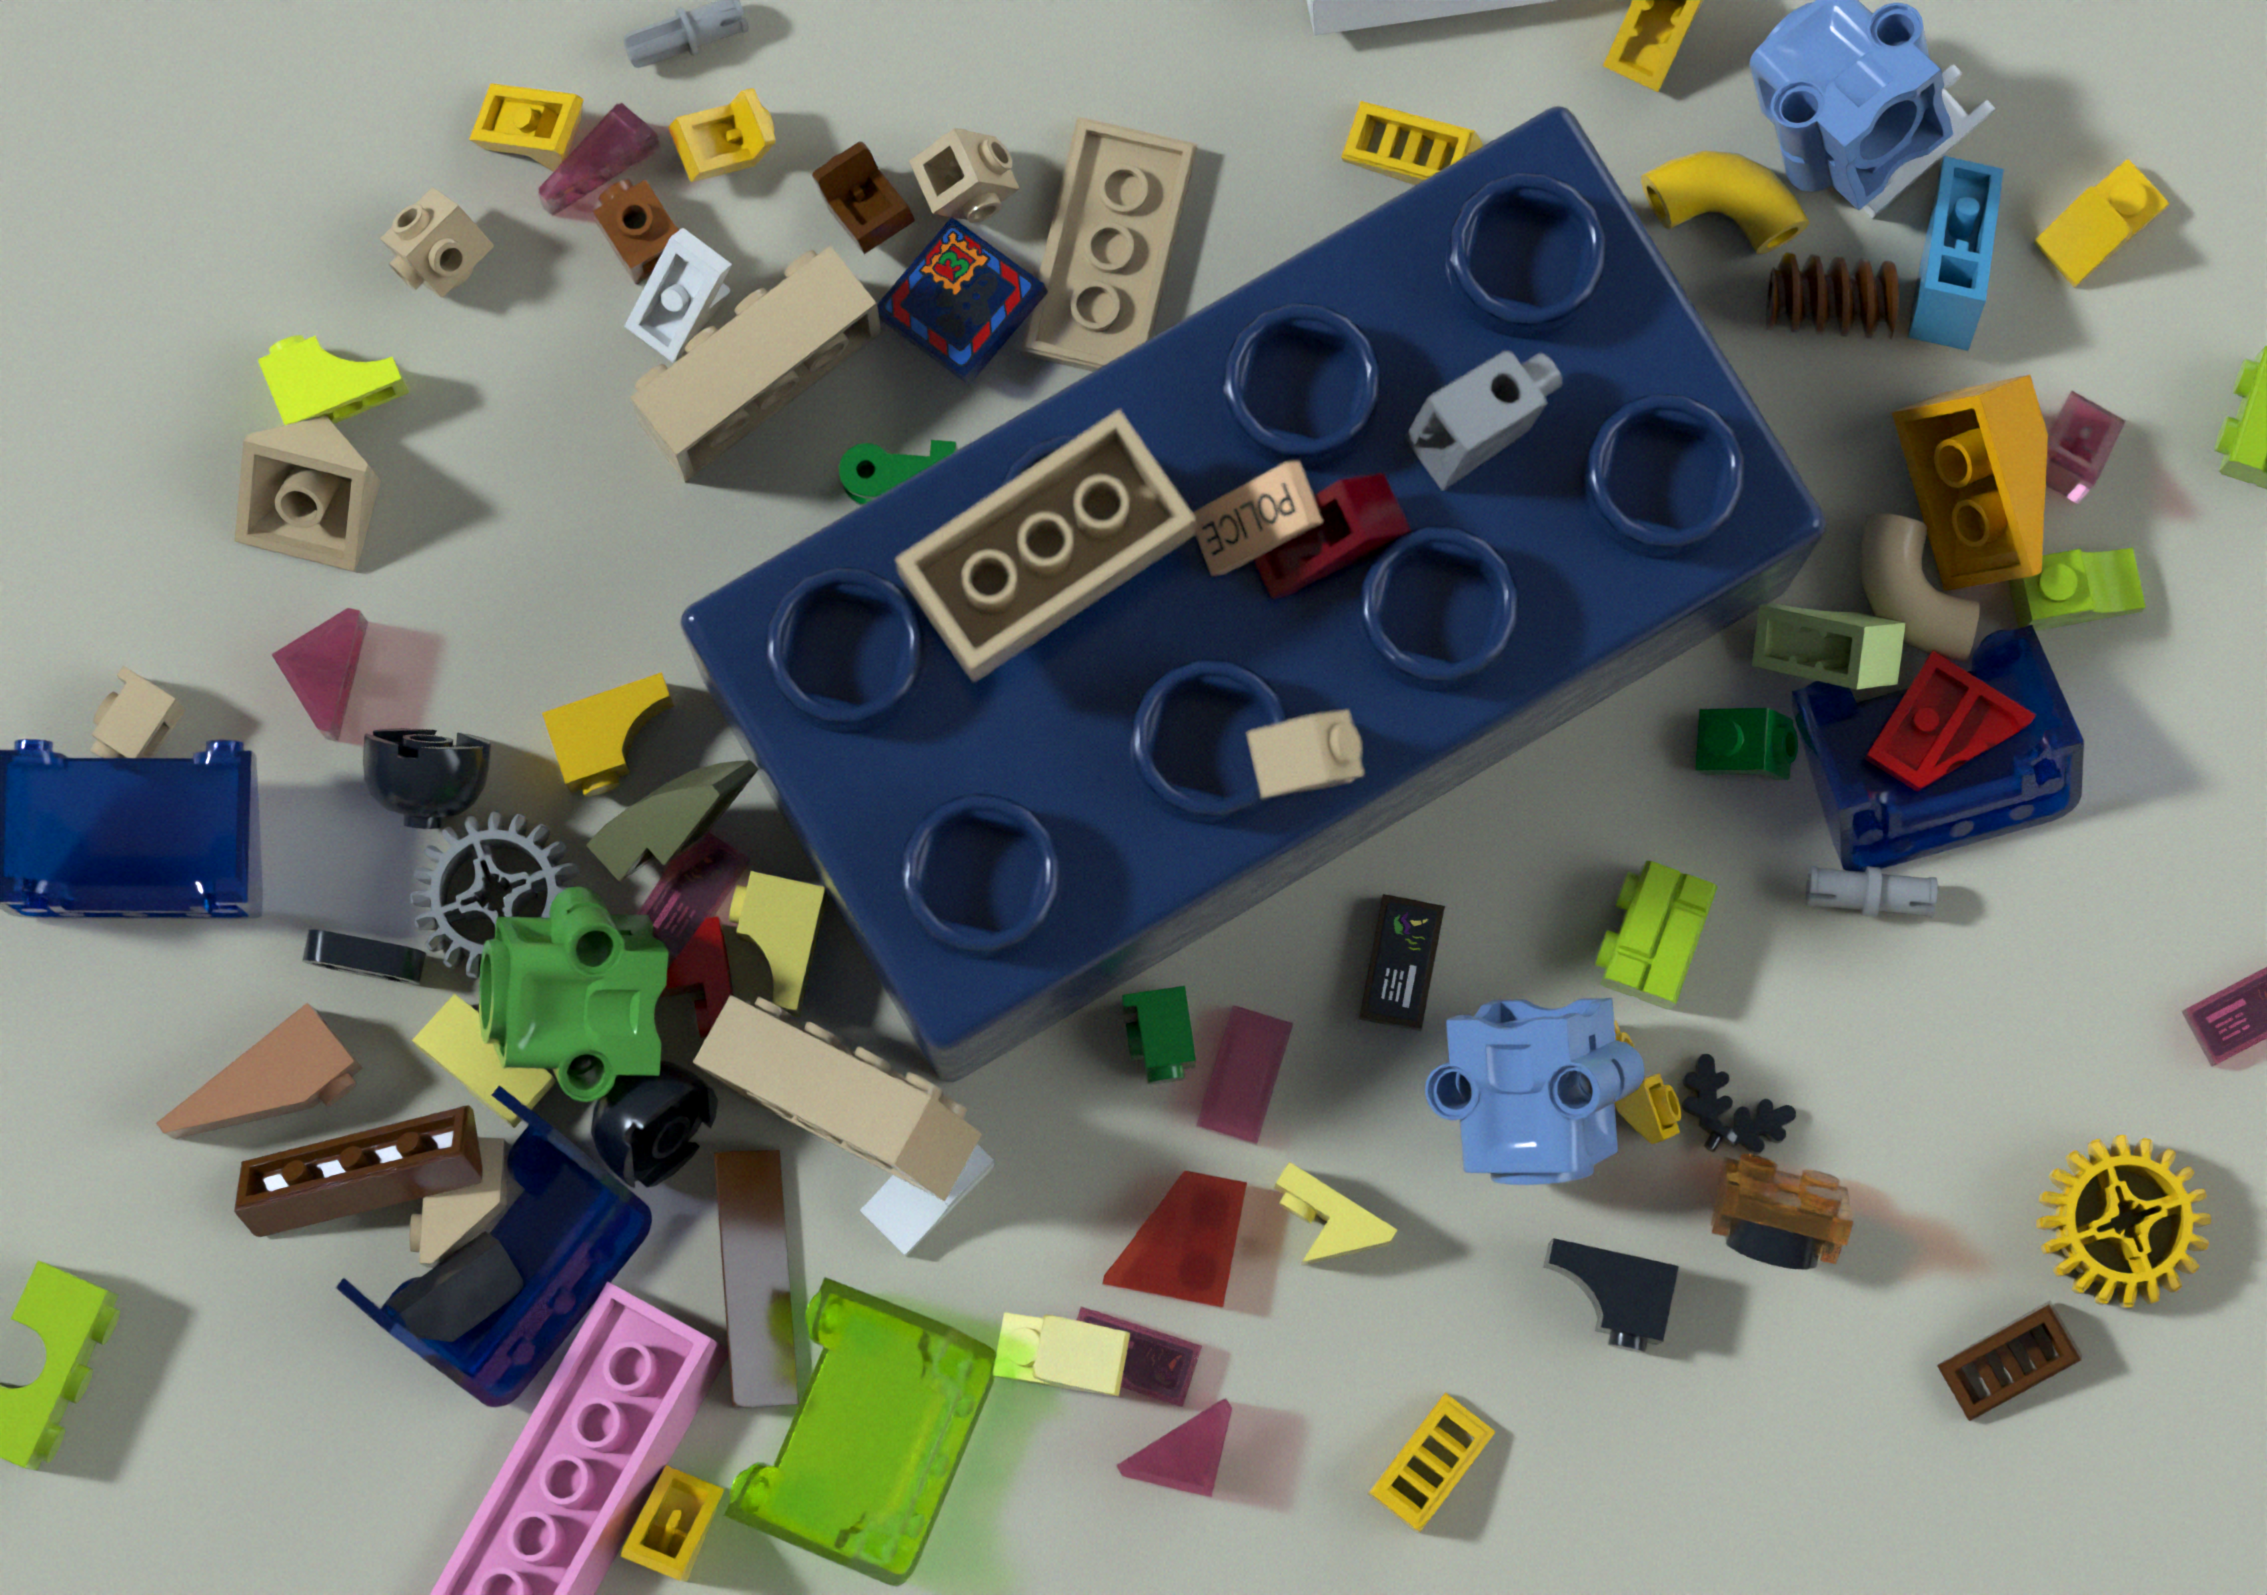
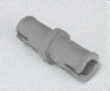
[1806,866,1938,918]

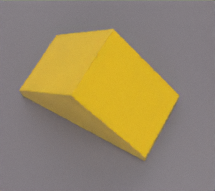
[620,1465,725,1582]

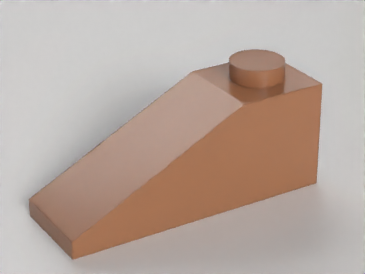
[156,1003,363,1139]

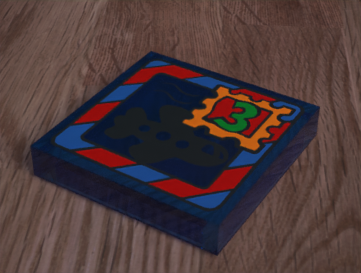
[877,217,1048,385]

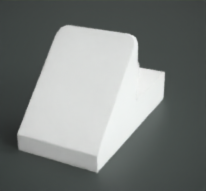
[624,228,732,363]

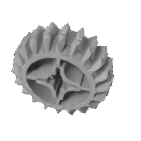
[410,811,579,980]

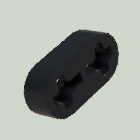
[302,929,426,985]

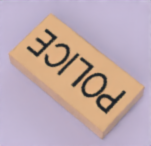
[1192,461,1323,576]

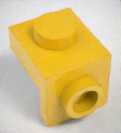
[668,88,776,183]

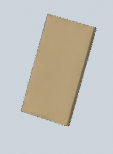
[1021,116,1198,372]

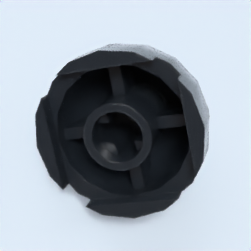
[363,728,491,829]
[591,1060,718,1188]

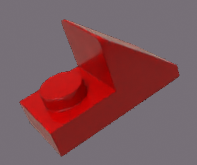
[659,916,734,1038]

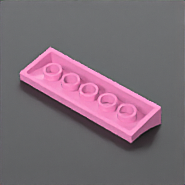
[430,1281,729,1595]

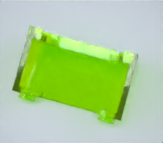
[724,1277,997,1586]

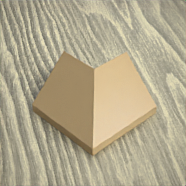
[234,416,381,572]

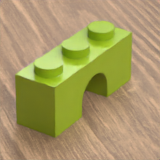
[0,1260,120,1471]

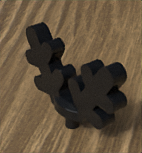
[1682,1054,1796,1155]

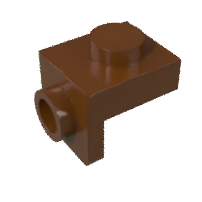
[812,141,916,255]

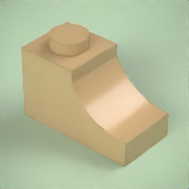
[1247,710,1364,798]

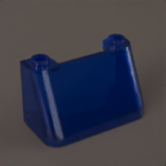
[1792,625,2084,872]
[0,739,263,919]

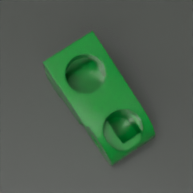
[839,440,958,505]

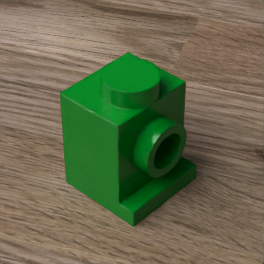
[1122,986,1196,1085]

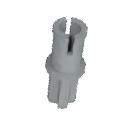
[624,0,749,68]

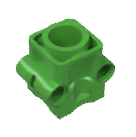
[479,886,668,1102]

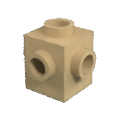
[909,128,1020,223]
[380,187,494,298]

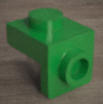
[1695,708,1798,780]

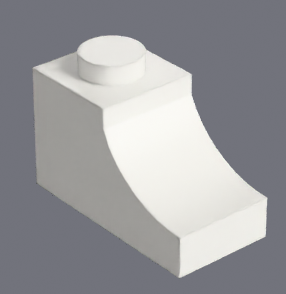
[860,1144,995,1257]

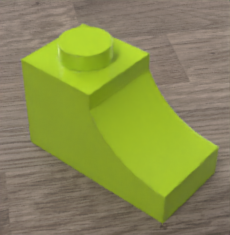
[2008,547,2146,634]

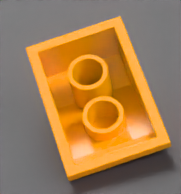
[1892,374,2048,591]

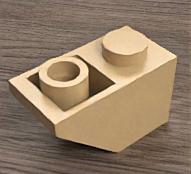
[409,1137,510,1268]

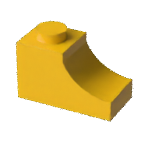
[1603,0,1703,92]
[542,672,674,797]

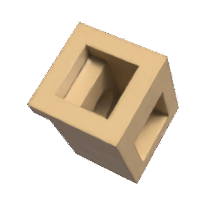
[90,665,186,772]

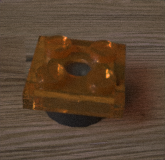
[1710,1154,1854,1270]

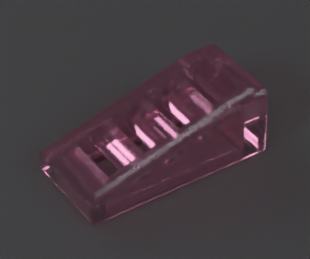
[538,102,660,216]

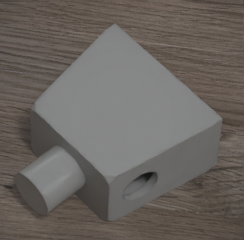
[1404,351,1562,491]

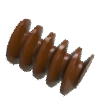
[1766,252,1899,340]

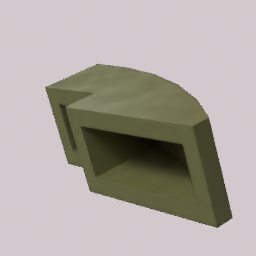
[586,760,759,882]

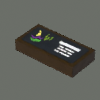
[1359,894,1445,1032]

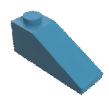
[1908,156,2004,351]

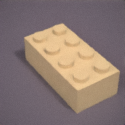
[630,245,881,483]
[895,410,1196,683]
[693,995,982,1201]

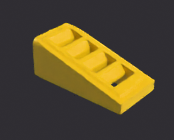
[1341,101,1483,185]
[1367,1392,1496,1534]

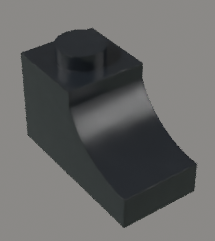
[1543,1238,1679,1353]

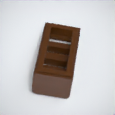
[1937,1300,2082,1422]

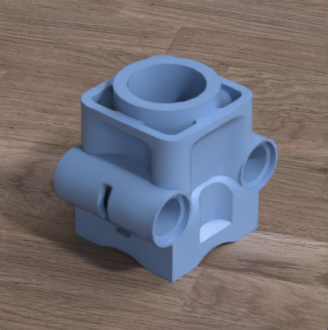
[1750,0,1953,211]
[1425,998,1645,1185]

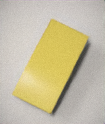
[412,993,557,1129]

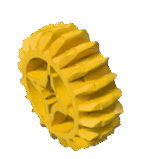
[2036,1135,2211,1308]

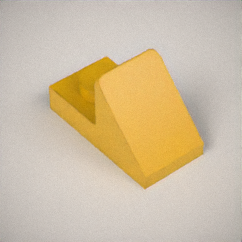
[469,83,584,174]
[2033,158,2170,288]

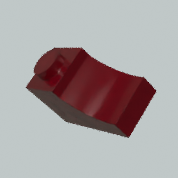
[1254,473,1411,599]

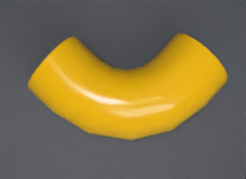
[1641,150,1810,254]

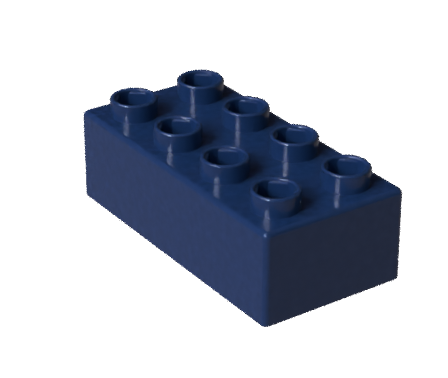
[681,106,1826,1082]

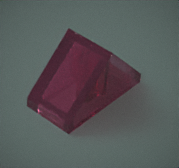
[2046,390,2126,504]
[271,608,368,742]
[1116,1397,1232,1499]

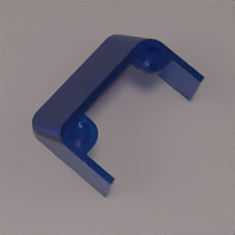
[335,1085,652,1408]

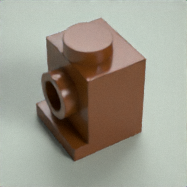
[593,179,679,284]

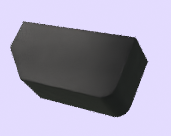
[386,1231,524,1342]

